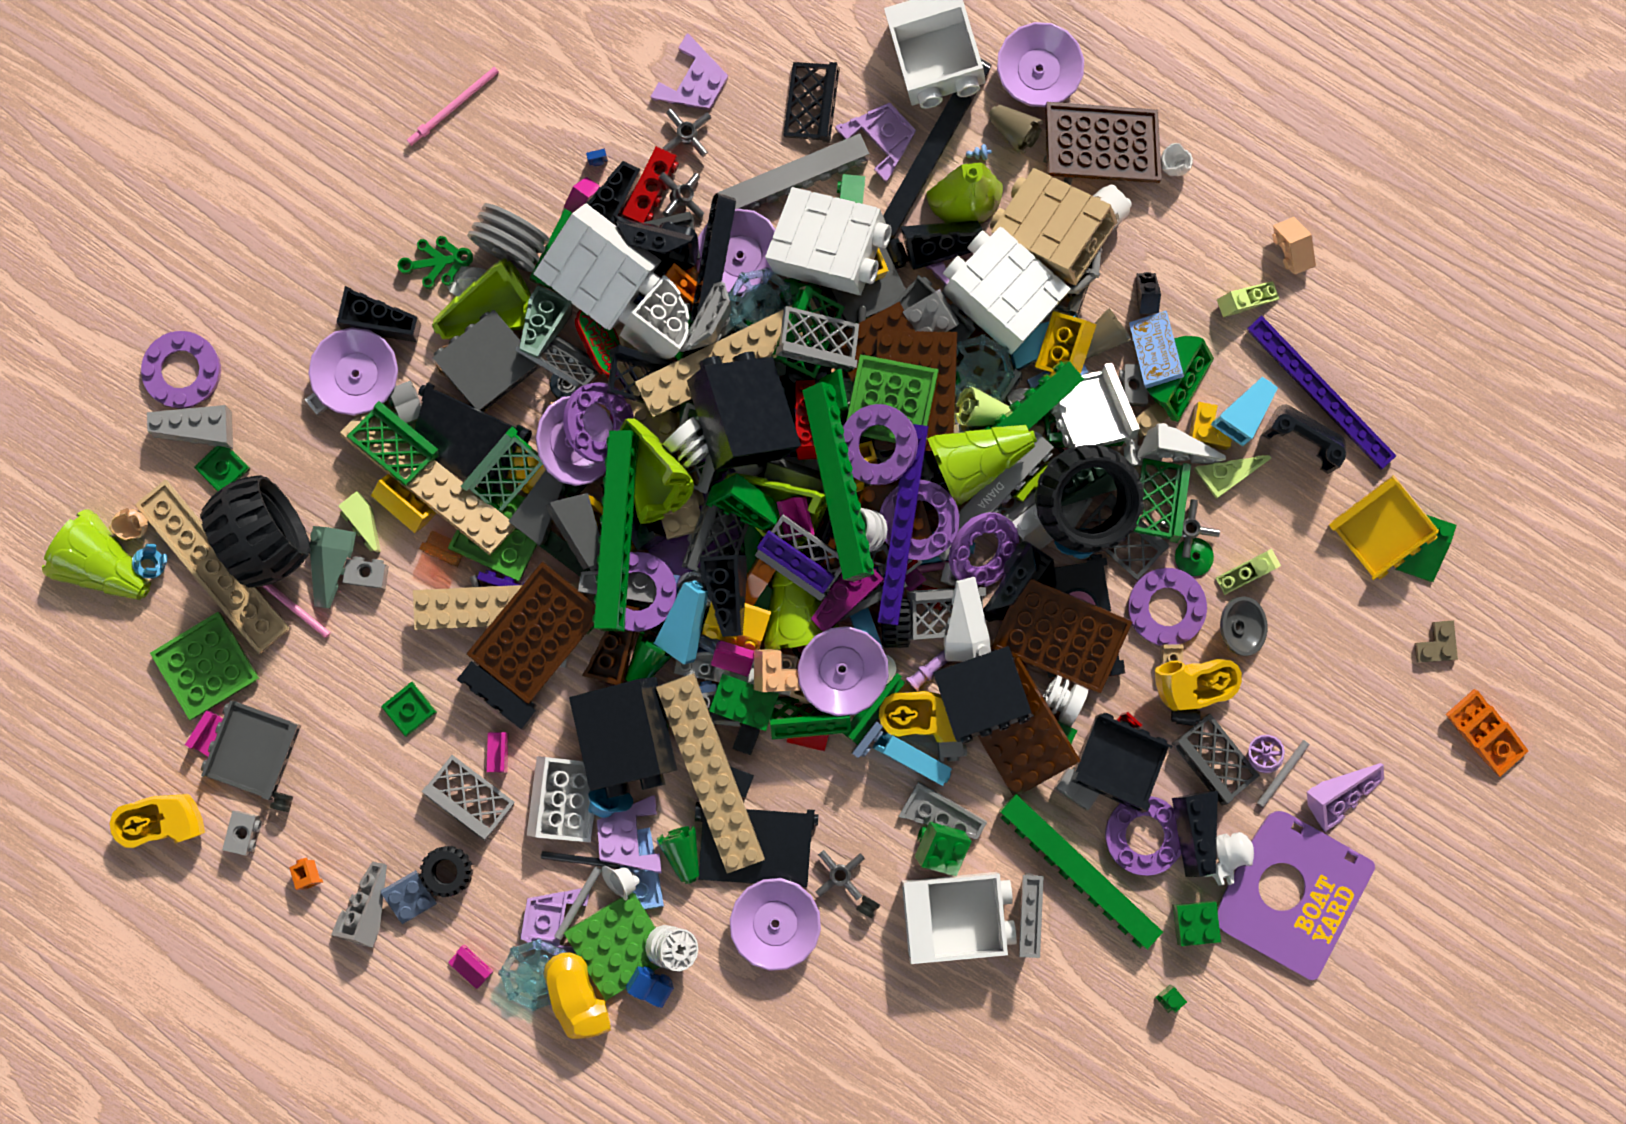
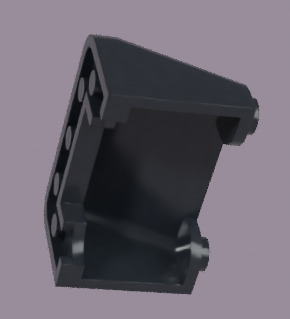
[1261,404,1346,474]

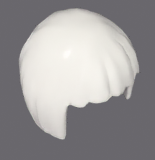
[1161,143,1193,177]

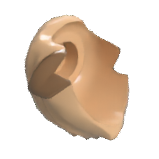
[109,508,148,541]

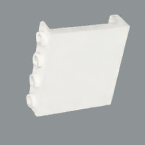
[1050,363,1140,449]

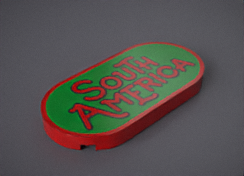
[575,310,621,378]

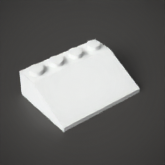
[527,756,594,842]

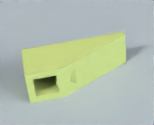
[1217,281,1280,317]
[339,491,381,553]
[1216,549,1281,595]

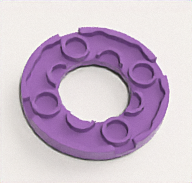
[141,331,221,409]
[563,382,634,462]
[843,404,918,485]
[880,480,960,560]
[949,512,1019,587]
[625,552,677,632]
[1128,568,1207,646]
[1105,796,1181,876]

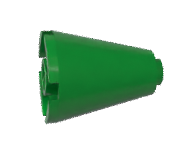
[625,632,672,682]
[656,826,699,884]

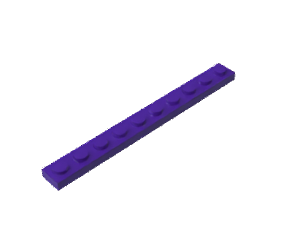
[1246,315,1397,470]
[878,424,929,625]

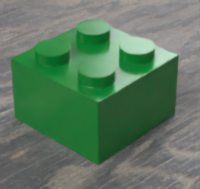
[915,821,972,877]
[1172,901,1221,946]

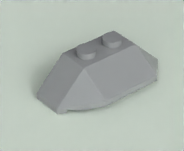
[679,281,732,352]

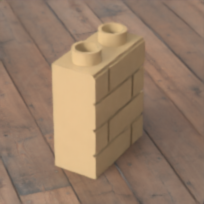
[990,168,1118,286]

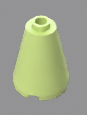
[956,387,1010,426]

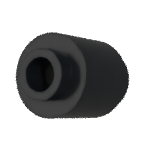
[886,238,909,269]
[1171,709,1200,726]

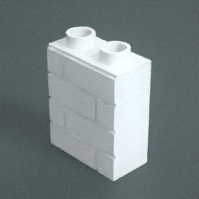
[884,0,986,109]
[765,187,891,295]
[534,204,661,330]
[942,227,1071,355]
[902,872,1017,964]

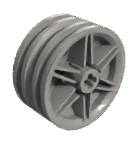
[467,203,550,272]

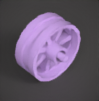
[1248,735,1285,773]

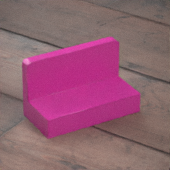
[777,496,815,541]
[711,640,754,677]
[185,711,223,756]
[487,732,509,772]
[448,944,494,989]

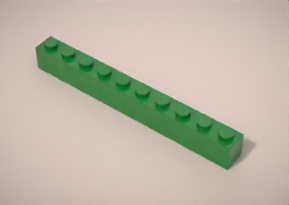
[802,382,874,582]
[593,430,639,631]
[998,794,1163,950]

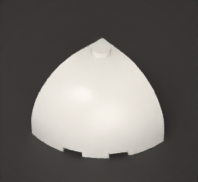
[620,275,689,359]

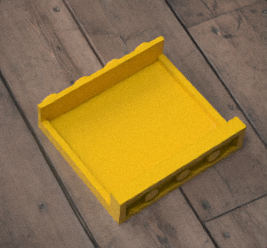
[1329,475,1439,580]

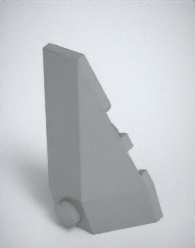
[331,862,387,948]

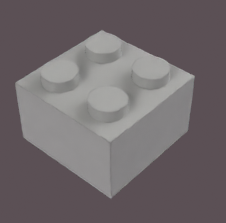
[903,289,960,332]

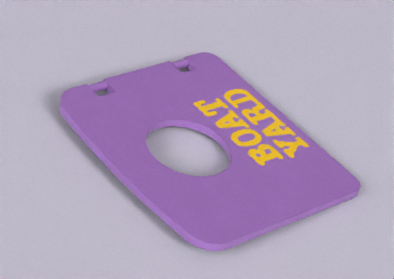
[1217,811,1375,980]

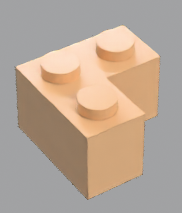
[1272,217,1316,275]
[754,649,800,692]

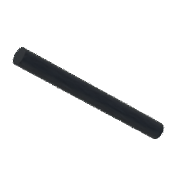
[541,851,620,869]

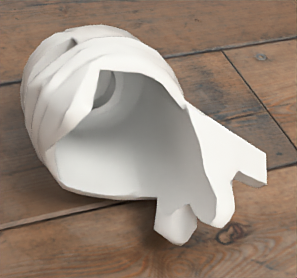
[1205,832,1254,886]

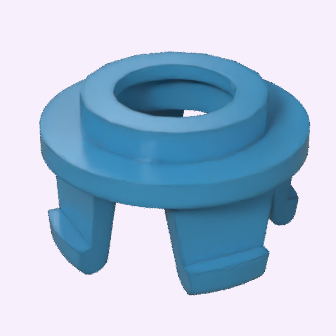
[132,544,167,579]

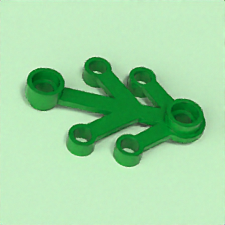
[397,236,473,289]

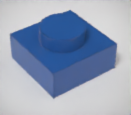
[586,148,608,166]

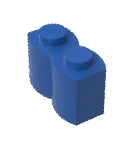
[626,967,674,1008]

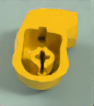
[1155,659,1242,711]
[879,691,957,742]
[109,794,205,848]
[543,953,611,1039]

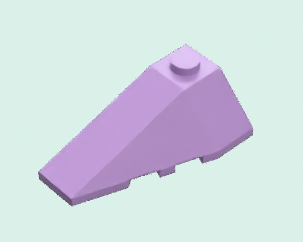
[1307,763,1384,832]

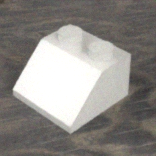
[1013,504,1054,550]

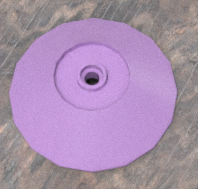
[997,22,1084,107]
[696,209,776,295]
[308,327,398,416]
[536,396,614,486]
[797,627,889,716]
[730,878,821,971]

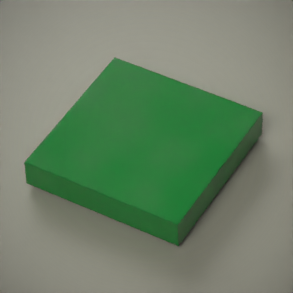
[194,446,251,492]
[381,682,437,737]

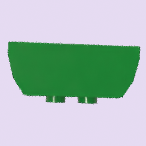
[1145,336,1214,422]

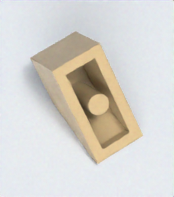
[1135,403,1169,439]

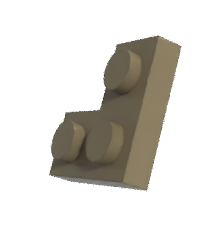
[1415,620,1458,663]

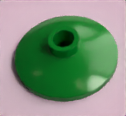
[1175,538,1214,576]

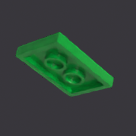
[709,674,779,731]

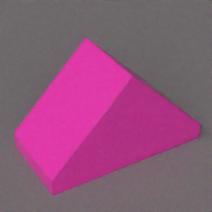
[563,177,600,213]

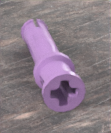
[906,650,948,692]

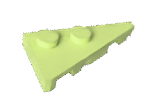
[1194,455,1271,499]

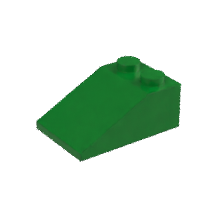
[1395,515,1457,582]

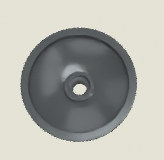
[1220,597,1268,656]

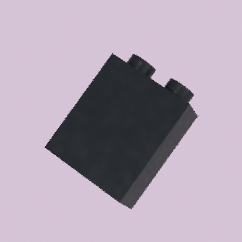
[687,351,801,471]
[569,677,677,798]

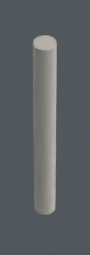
[1257,740,1310,807]
[554,866,602,940]

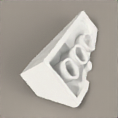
[1138,423,1226,464]
[944,577,991,662]

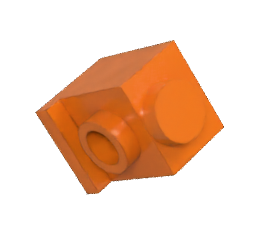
[289,858,323,890]

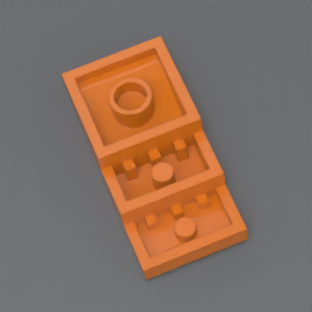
[1445,689,1529,777]

